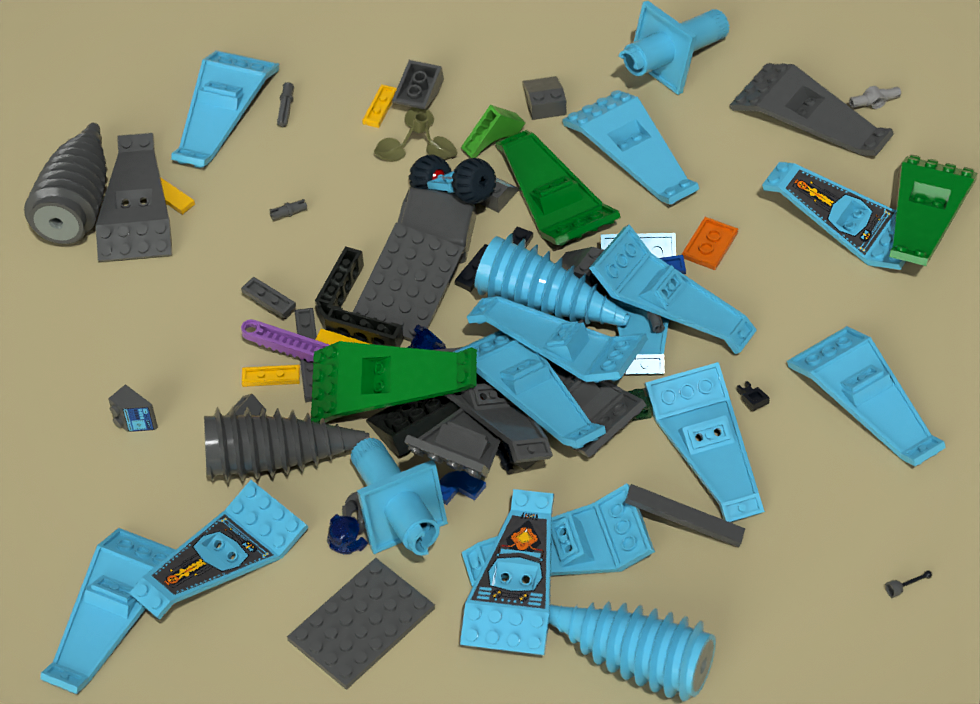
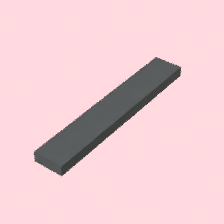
[295,308,317,403]
[624,484,745,547]

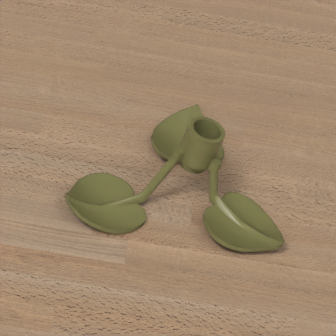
[374,107,457,161]

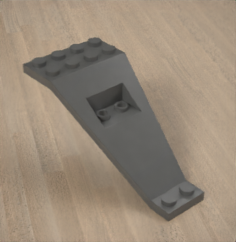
[730,63,894,156]
[96,133,172,262]
[435,347,553,463]
[546,358,646,457]
[404,408,501,479]

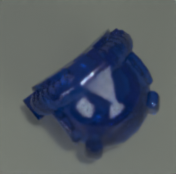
[407,324,447,350]
[327,514,368,555]

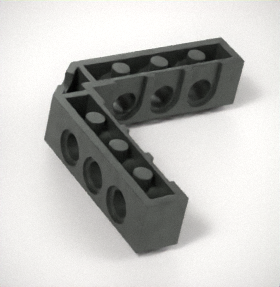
[315,246,404,347]

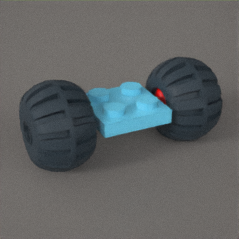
[409,155,496,204]

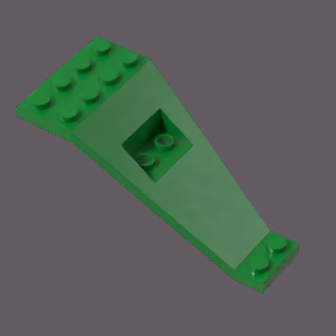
[495,130,621,245]
[889,155,978,266]
[311,341,477,423]

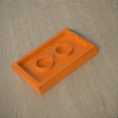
[682,217,738,270]

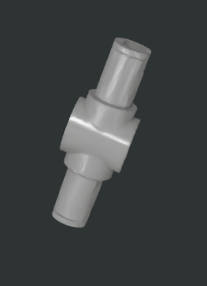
[849,86,901,109]

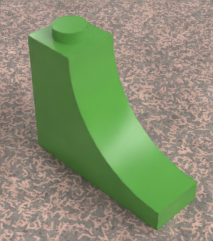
[461,105,526,158]

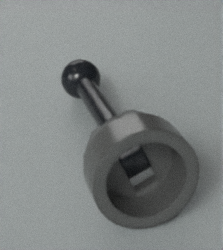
[885,570,932,598]

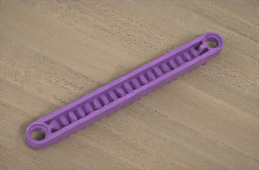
[241,319,329,362]

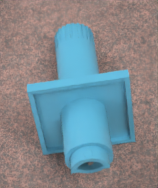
[619,0,730,95]
[350,438,448,556]

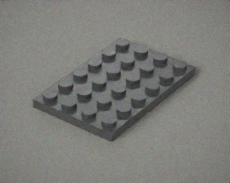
[352,222,465,345]
[287,558,435,690]

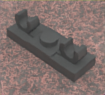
[241,277,296,319]

